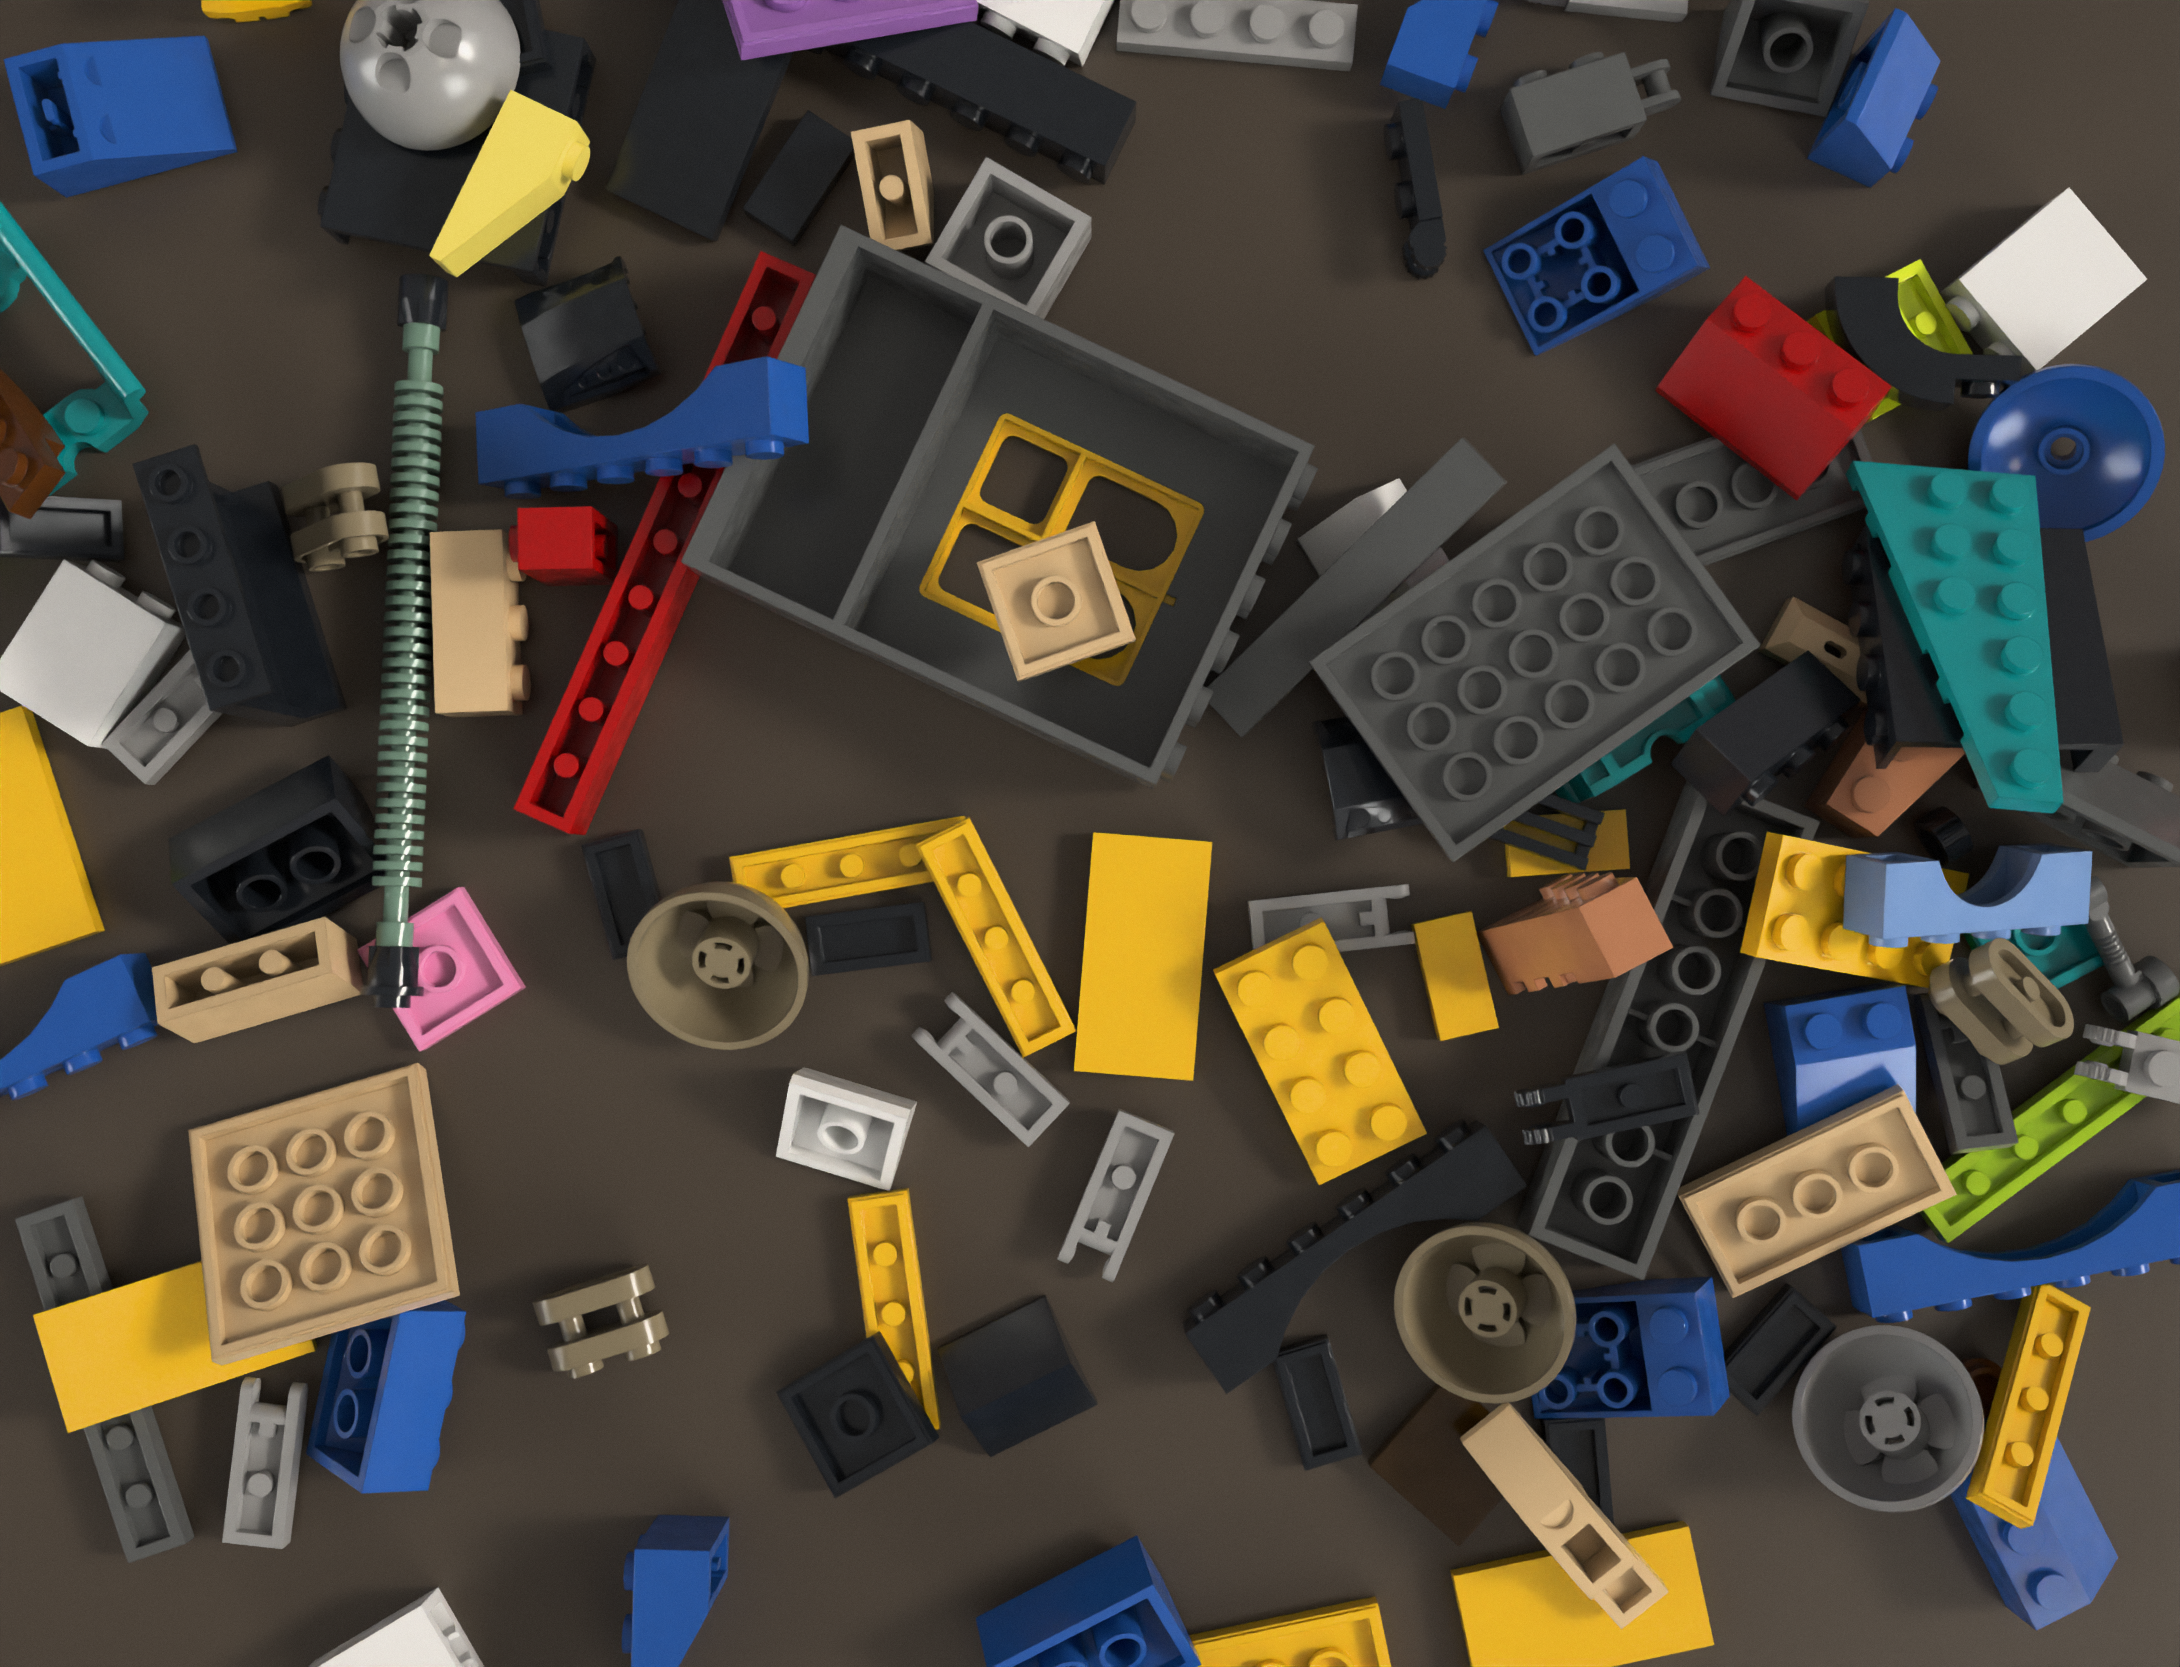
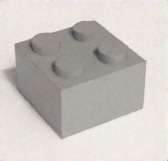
[925,157,1092,319]

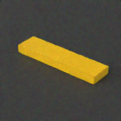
[729,816,966,908]
[915,817,1076,1058]
[847,1188,941,1430]
[1966,1283,2091,1529]

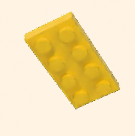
[1740,832,1969,988]
[1213,917,1427,1185]

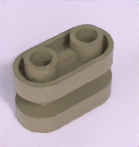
[281,462,389,572]
[1929,938,2074,1065]
[532,1264,670,1379]

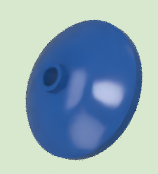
[1968,364,2165,542]

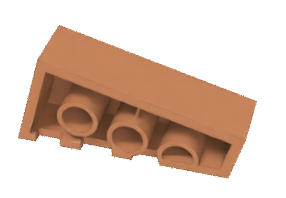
[1804,706,1965,838]

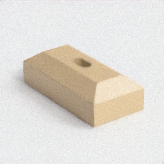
[1758,596,1868,708]

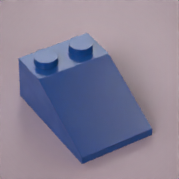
[1763,982,1916,1136]

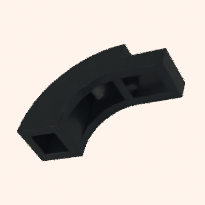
[1825,276,2022,411]

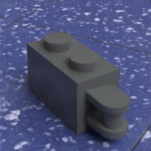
[1500,51,1681,175]

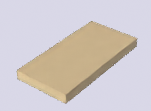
[1677,1084,1957,1298]

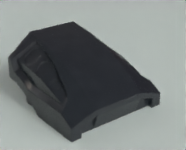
[514,256,661,413]
[1312,717,1423,840]

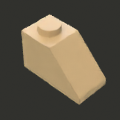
[851,120,934,251]

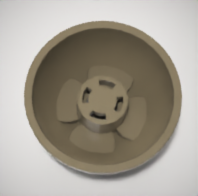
[627,881,809,1050]
[1394,1222,1576,1404]

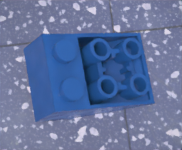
[3,36,238,198]
[1483,156,1710,356]
[1531,1276,1730,1419]
[622,1515,730,1667]

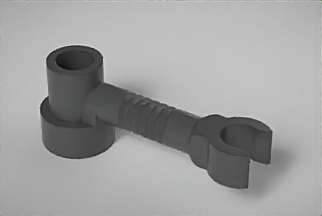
[2084,875,2180,1023]

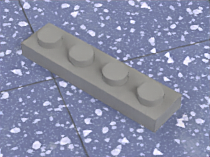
[1116,0,1358,71]

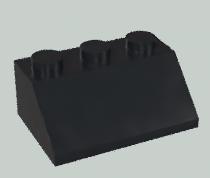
[168,755,386,944]

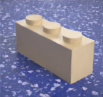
[429,529,531,718]
[152,917,363,1044]

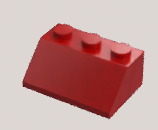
[1655,276,1892,501]

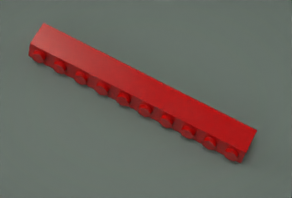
[513,251,817,835]

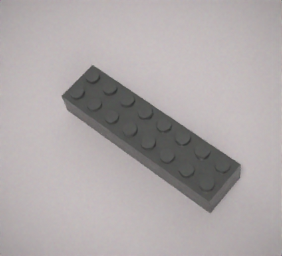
[1515,780,1820,1280]

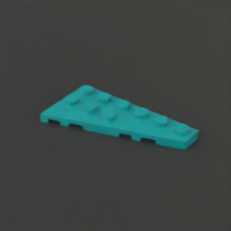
[1845,461,2064,814]

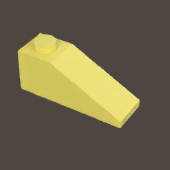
[429,90,590,277]

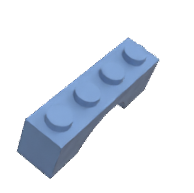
[1843,843,2093,948]

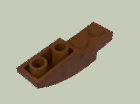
[0,369,66,520]

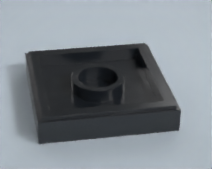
[776,1331,940,1498]

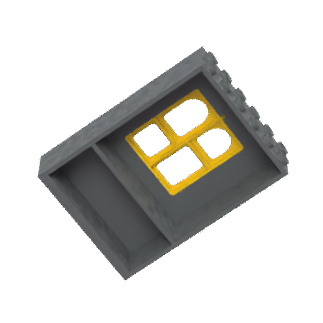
[681,225,1318,790]

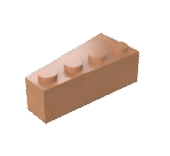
[1477,872,1673,996]

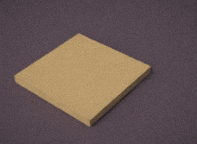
[188,1063,460,1366]

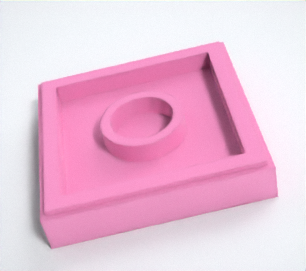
[357,887,526,1052]

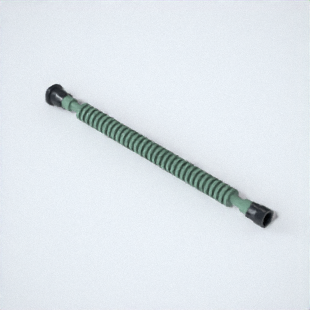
[360,274,449,1008]

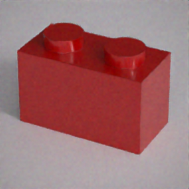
[508,506,618,586]

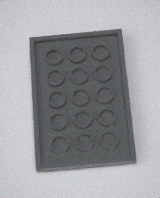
[1309,443,1761,862]

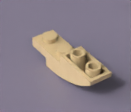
[1460,1403,1669,1630]

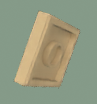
[977,521,1136,682]

